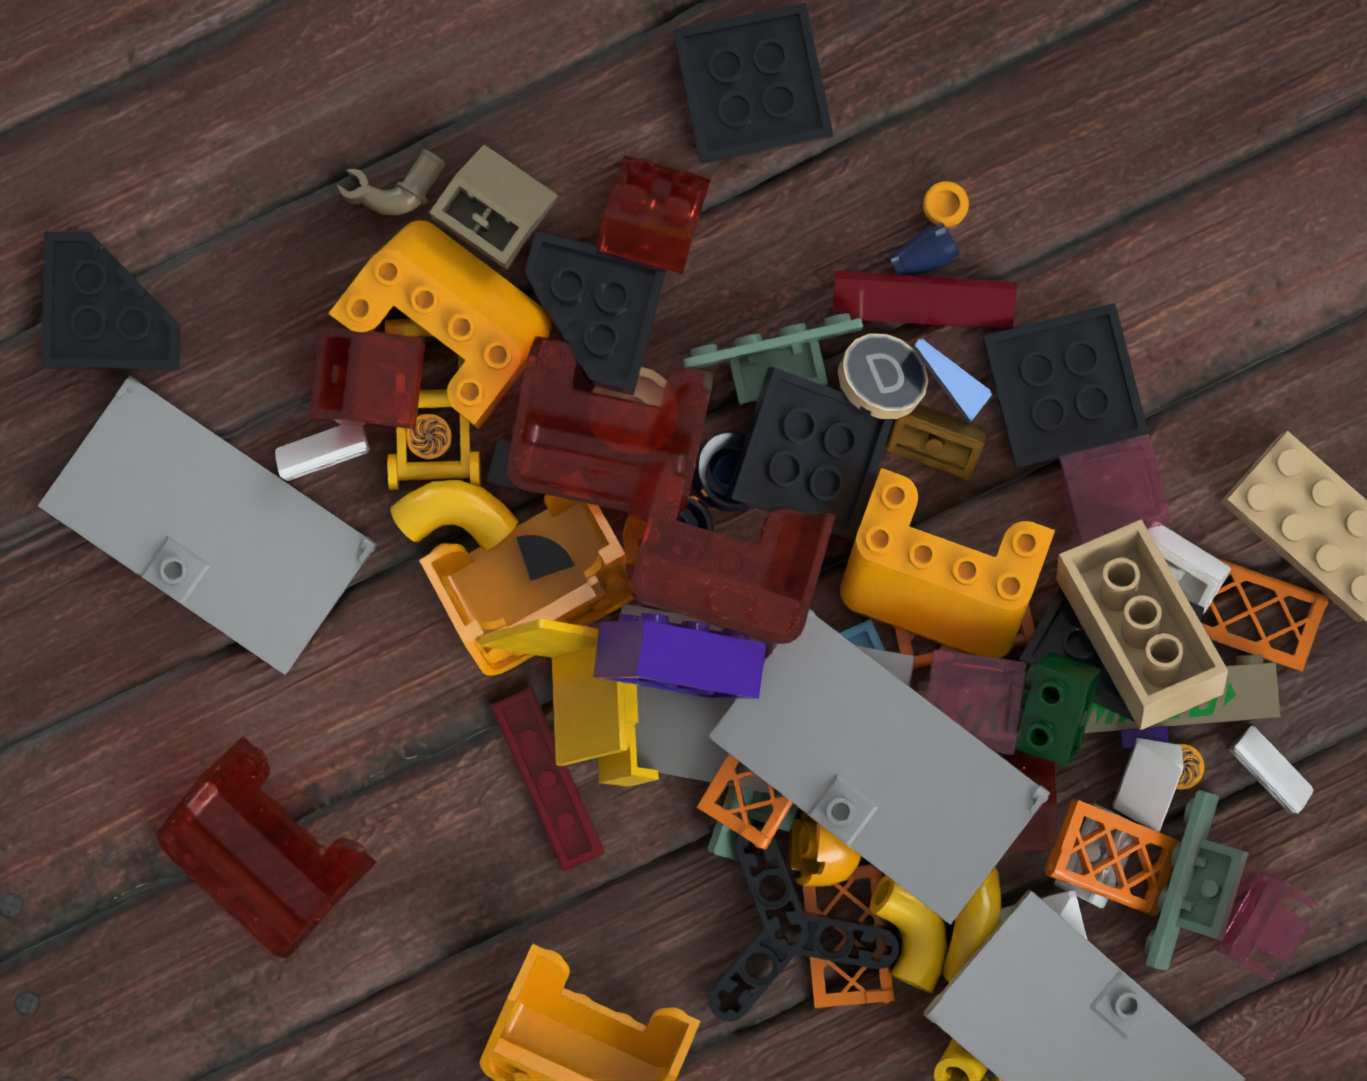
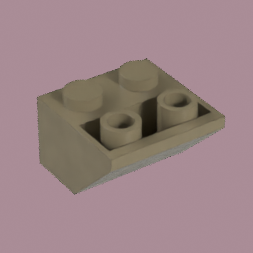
[429,145,559,270]

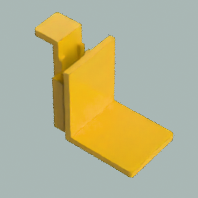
[479,619,659,787]

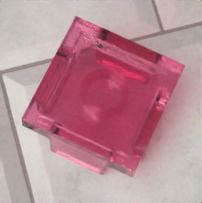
[1059,434,1172,545]
[925,650,1026,755]
[1216,872,1317,982]

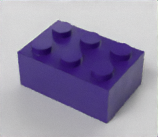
[593,613,766,699]

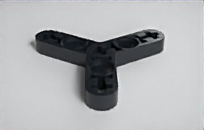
[709,823,899,1022]

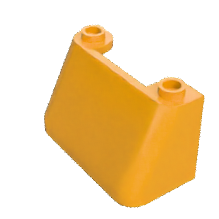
[419,471,642,676]

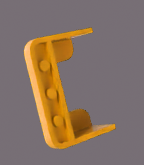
[329,220,552,430]
[840,468,1055,661]
[479,944,701,1081]

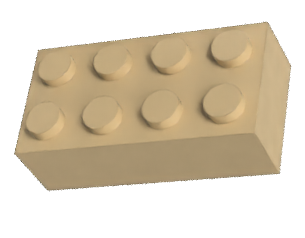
[1220,431,1367,622]
[1056,519,1228,730]

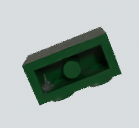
[1012,652,1102,766]

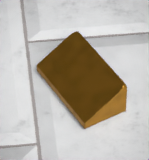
[885,404,988,481]

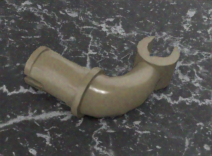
[337,149,446,216]

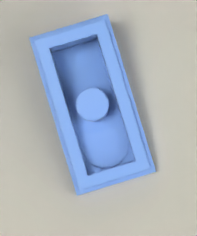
[913,339,992,423]

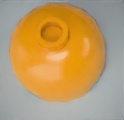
[789,811,862,887]

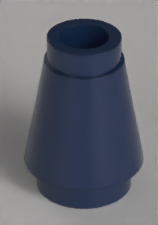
[889,222,960,276]

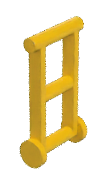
[385,319,481,490]

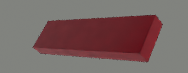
[832,271,1017,329]
[490,687,605,872]

